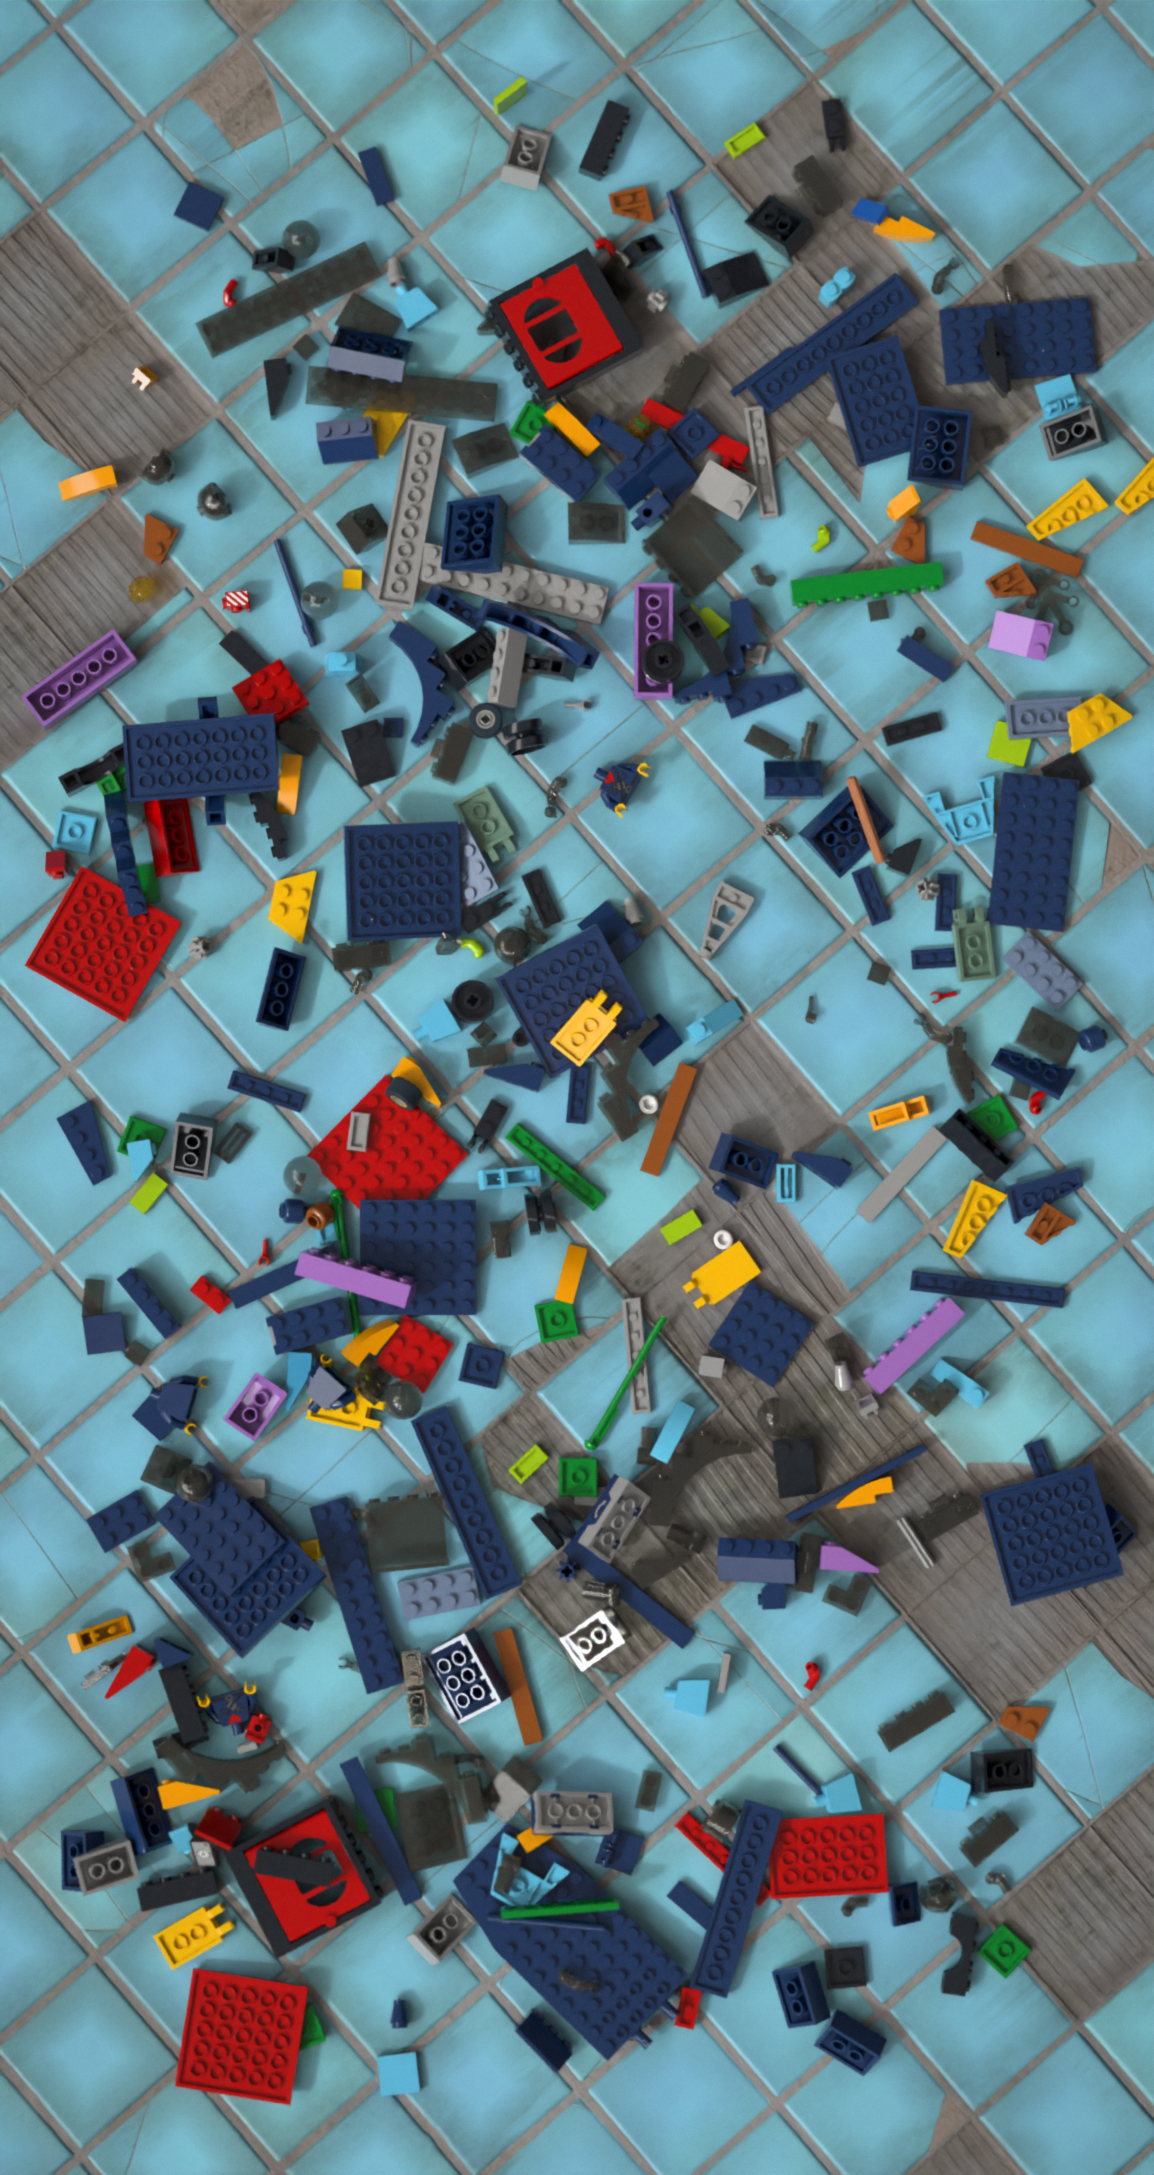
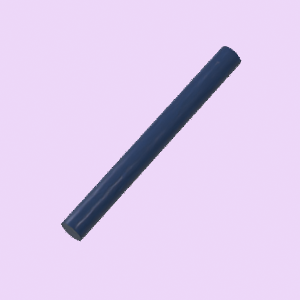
[729,346,792,397]
[773,1744,823,1796]

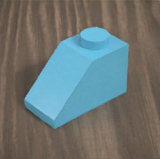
[127,1139,157,1182]
[169,1822,198,1854]

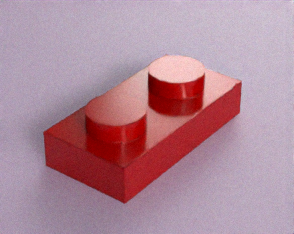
[190,1275,231,1315]
[674,1986,702,2030]

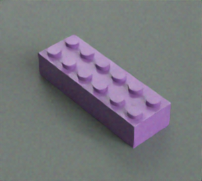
[634,583,673,700]
[21,629,138,730]
[295,1247,418,1308]
[862,1297,965,1394]

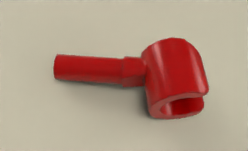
[719,457,747,472]
[930,991,957,1004]
[258,1239,270,1267]

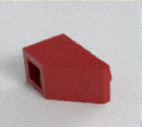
[45,850,69,880]

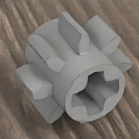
[646,289,669,313]
[916,877,940,901]
[188,936,212,960]

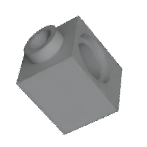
[698,1355,727,1378]

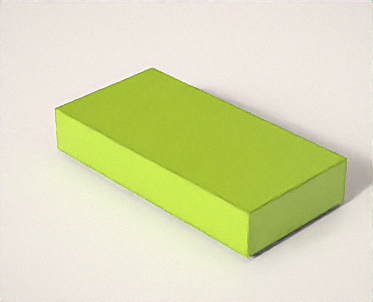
[724,122,765,160]
[129,1173,168,1215]
[660,1209,702,1246]
[508,1444,549,1484]

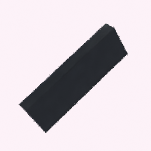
[219,630,268,676]
[881,712,942,747]
[521,869,561,929]

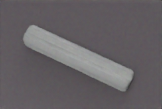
[897,1516,935,1569]

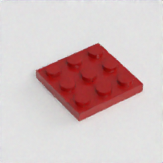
[232,659,310,724]
[375,1315,454,1393]

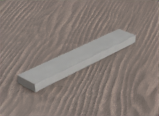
[744,406,779,520]
[855,1126,947,1224]
[622,1297,651,1414]

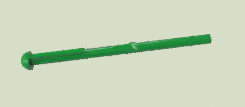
[330,1189,361,1338]
[584,1315,667,1451]

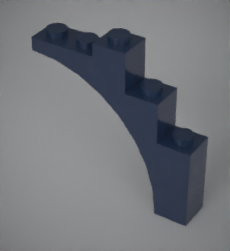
[673,598,759,705]
[477,599,600,670]
[389,621,456,748]
[198,696,226,826]
[104,791,148,917]

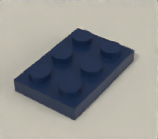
[86,1490,156,1553]

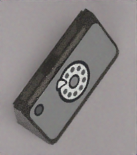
[189,1834,220,1866]

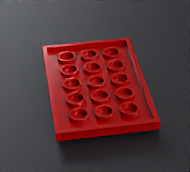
[769,1813,888,1899]

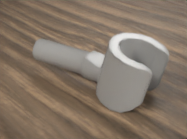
[564,699,591,712]

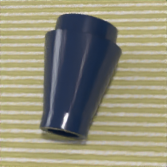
[712,1178,740,1206]
[390,2000,409,2028]

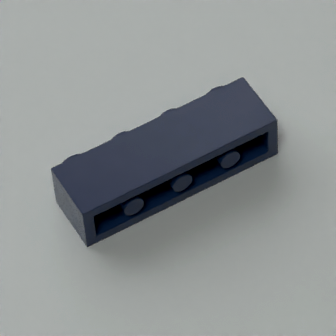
[117,1267,182,1340]

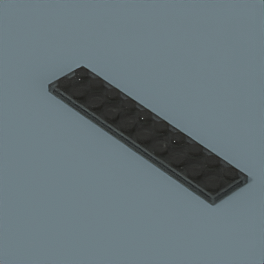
[195,241,382,358]
[305,366,498,422]

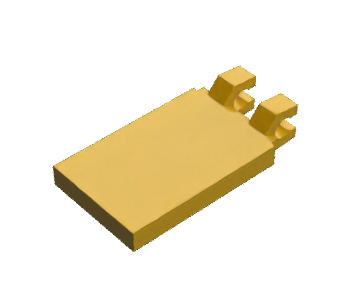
[550,989,622,1067]
[683,1241,761,1309]
[306,1390,386,1431]
[153,1902,235,1970]

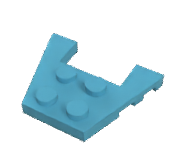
[922,776,995,847]
[490,1833,570,1906]

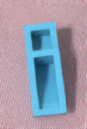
[478,1166,541,1191]
[650,1400,695,1464]

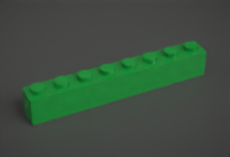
[789,562,944,608]

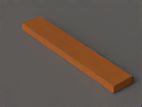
[970,521,1084,579]
[640,1062,697,1177]
[493,1627,543,1746]

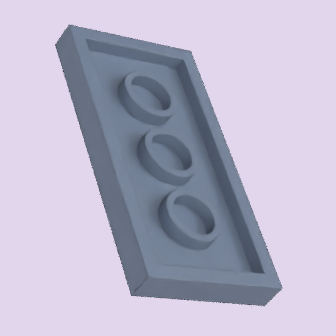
[1005,697,1081,740]
[458,821,501,906]
[1001,931,1083,1011]
[397,1567,481,1621]

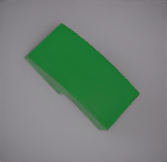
[96,767,127,797]

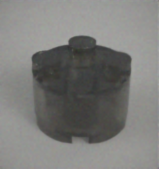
[701,1798,742,1844]

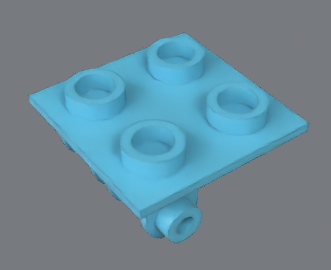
[1034,374,1082,421]

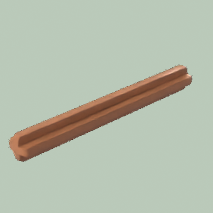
[846,776,886,864]

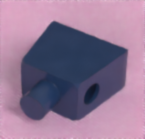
[630,491,673,532]
[281,1606,314,1631]

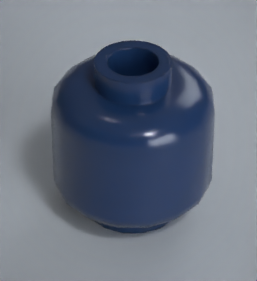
[1078,1025,1108,1053]
[279,1198,308,1224]

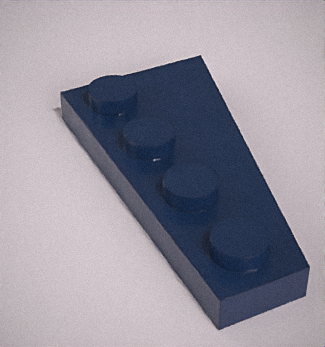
[724,673,802,720]
[991,1048,1076,1100]
[57,1100,111,1186]
[1005,1166,1084,1224]

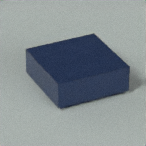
[383,718,403,738]

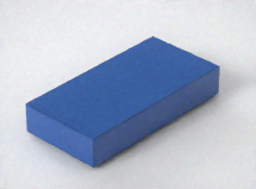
[851,198,890,225]

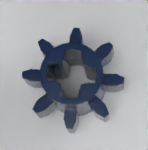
[556,1557,581,1583]

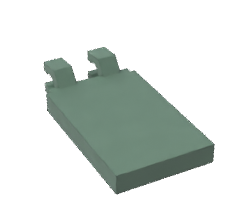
[453,786,517,865]
[951,906,996,982]

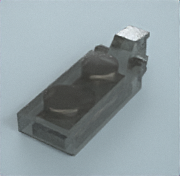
[744,724,796,761]

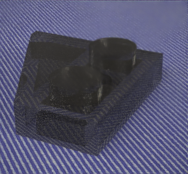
[81,1652,126,1690]

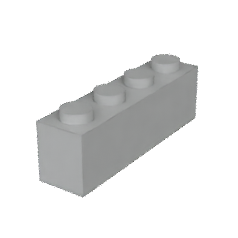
[487,628,527,708]

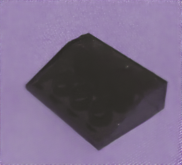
[395,1781,468,1872]

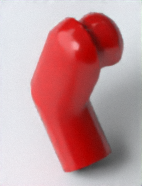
[594,237,619,260]
[223,279,238,309]
[1029,1090,1047,1115]
[804,1662,821,1691]

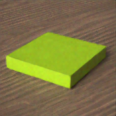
[493,77,527,116]
[986,720,1031,768]

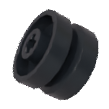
[642,639,684,685]
[501,718,548,756]
[452,980,494,1024]
[524,1191,557,1236]
[530,1501,577,1551]

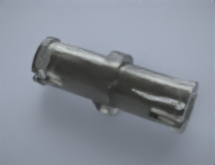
[799,721,818,761]

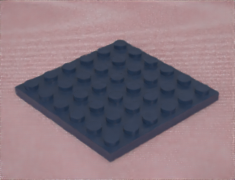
[343,821,461,941]
[495,923,652,1079]
[360,1199,476,1315]
[980,1463,1124,1607]
[169,1496,327,1659]

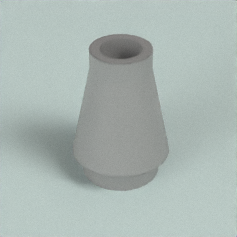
[387,258,406,288]
[624,897,644,927]
[835,1361,854,1391]

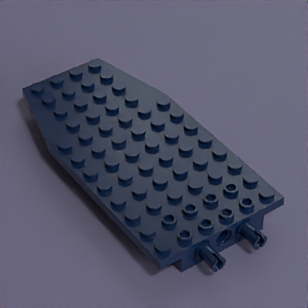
[453,1824,689,2061]

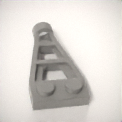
[697,881,755,962]

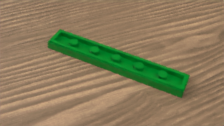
[505,1123,606,1211]
[500,1897,619,1919]

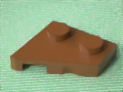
[609,186,654,223]
[144,514,179,565]
[890,517,925,564]
[985,562,1037,598]
[1024,1202,1076,1245]
[998,1706,1050,1742]

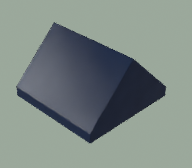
[630,1013,683,1067]
[154,1637,194,1668]
[888,1882,921,1927]

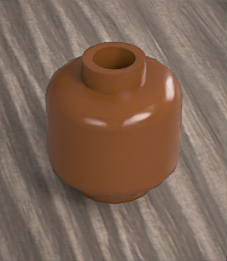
[306,1202,334,1230]

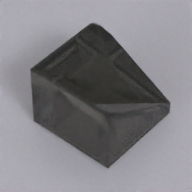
[435,932,462,955]

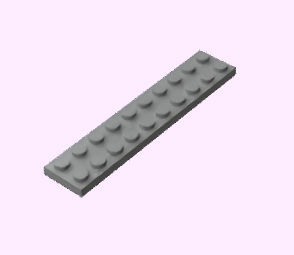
[375,419,446,611]
[418,543,609,625]

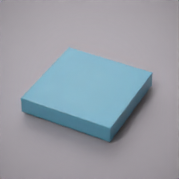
[52,810,98,855]
[377,2051,420,2096]

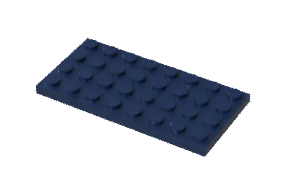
[938,297,1096,385]
[122,713,280,803]
[987,772,1080,932]

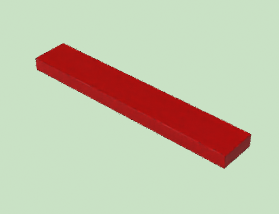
[639,398,750,465]
[674,1811,771,1907]

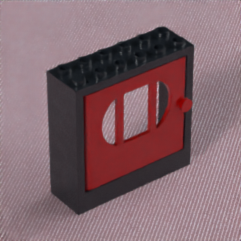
[484,248,644,409]
[223,1795,384,1959]

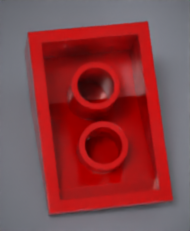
[104,1644,157,1699]
[195,1805,244,1850]

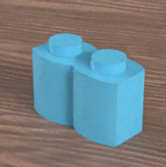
[818,267,855,308]

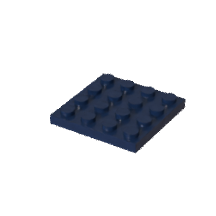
[708,1280,814,1387]

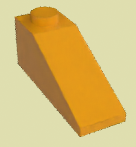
[886,484,921,523]
[391,1056,442,1108]
[67,1615,133,1654]
[158,1778,222,1810]

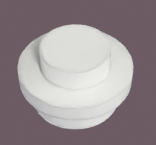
[639,1095,658,1114]
[714,1230,733,1249]

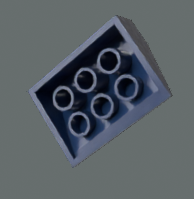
[327,326,413,383]
[907,405,972,491]
[440,494,508,574]
[798,786,894,878]
[420,1627,511,1725]

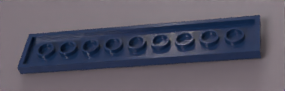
[746,273,919,416]
[411,1406,522,1600]
[309,1497,404,1694]
[689,1799,783,1999]

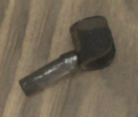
[805,996,817,1024]

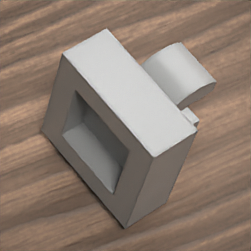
[854,1393,879,1420]

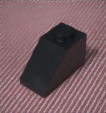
[618,234,664,270]
[252,247,296,274]
[885,838,922,877]

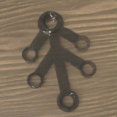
[1025,568,1079,636]

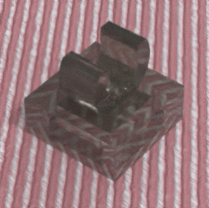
[470,1021,498,1049]

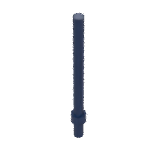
[666,190,709,299]
[273,539,317,648]
[488,1913,605,1932]

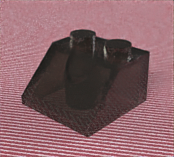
[336,503,388,555]
[140,1444,193,1495]

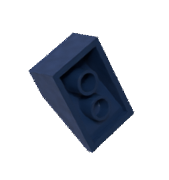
[577,901,643,964]
[709,1132,779,1190]
[790,1151,853,1190]

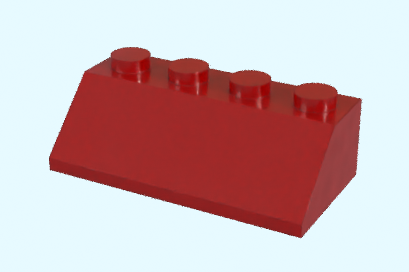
[143,798,200,878]

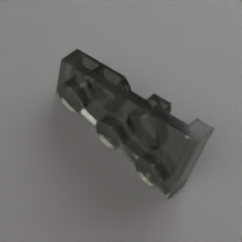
[335,292,403,337]

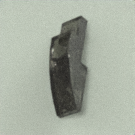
[946,1027,975,1105]
[401,1648,429,1729]

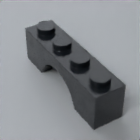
[58,743,125,797]
[940,1913,979,1997]

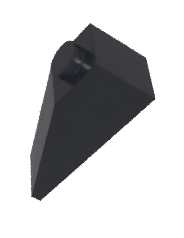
[263,358,292,421]
[522,653,577,682]

